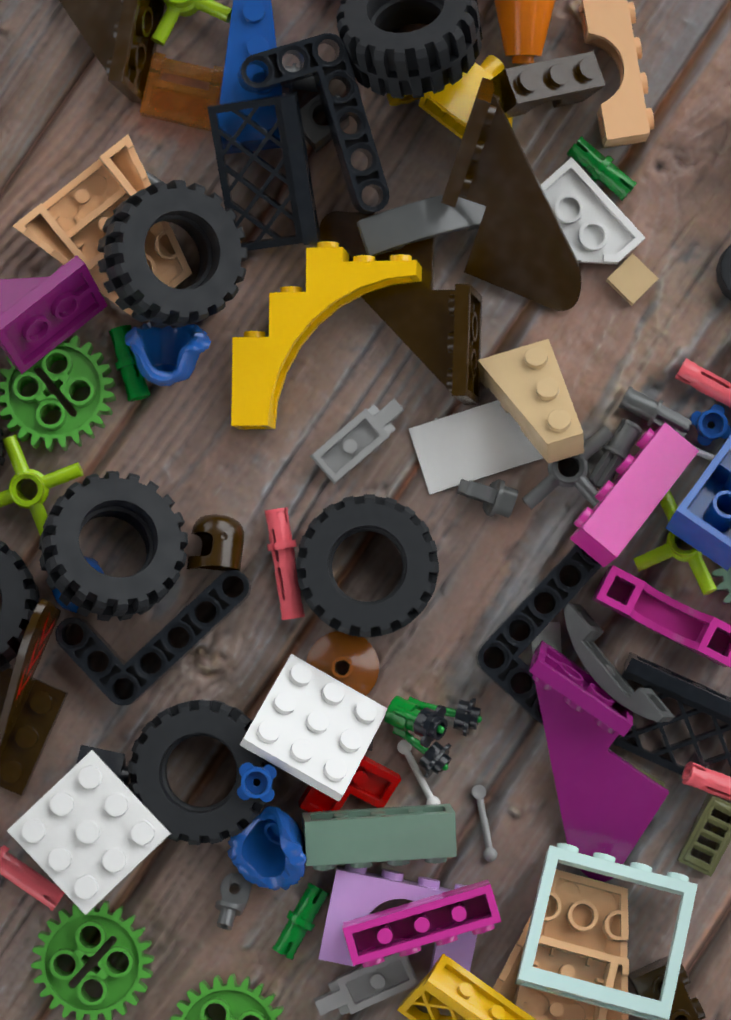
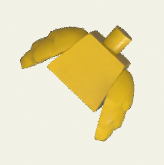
[386,55,513,139]

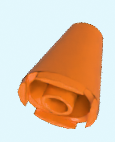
[494,0,556,64]

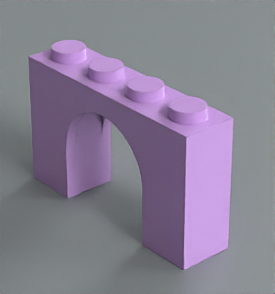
[318,864,477,972]

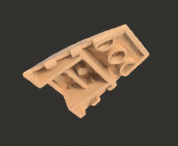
[13,134,192,316]
[493,869,629,1020]

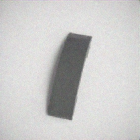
[357,195,486,256]
[563,603,675,722]

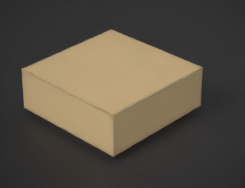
[606,253,659,306]

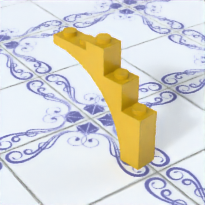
[231,241,422,430]

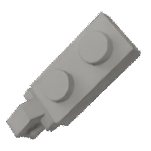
[310,398,404,485]
[314,953,419,1016]

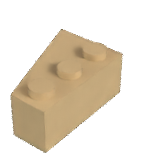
[478,339,584,464]

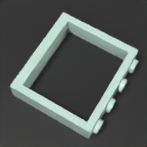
[515,843,698,1020]

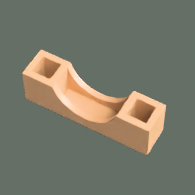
[579,0,654,148]

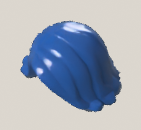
[125,322,211,386]
[227,806,307,891]

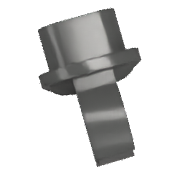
[457,479,518,518]
[215,873,252,930]

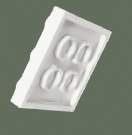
[240,654,387,802]
[7,750,171,915]

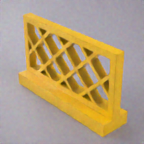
[397,953,536,1020]

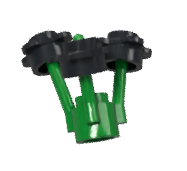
[384,696,482,779]

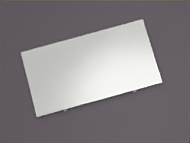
[408,400,543,495]

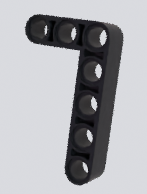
[237,33,390,214]
[476,544,602,724]
[55,570,251,706]

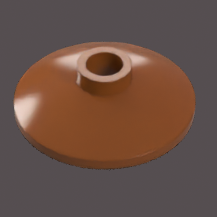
[306,631,379,696]

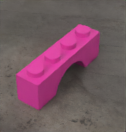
[591,565,731,667]

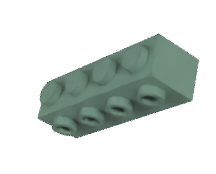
[302,804,457,871]

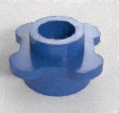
[690,404,731,446]
[237,762,277,802]

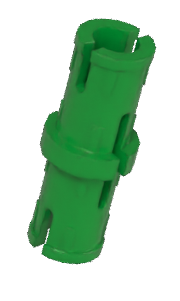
[567,136,637,201]
[108,325,151,402]
[272,882,329,960]

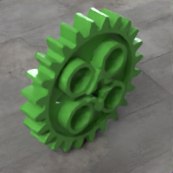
[0,335,116,452]
[31,901,154,1020]
[170,974,284,1020]

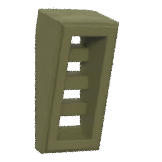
[677,793,731,877]

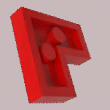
[298,756,401,812]

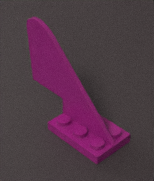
[0,255,108,374]
[529,640,669,882]

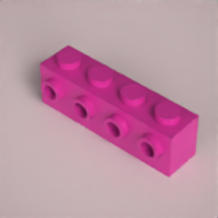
[570,422,699,567]
[342,879,502,968]

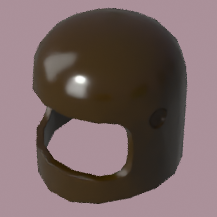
[187,514,244,571]

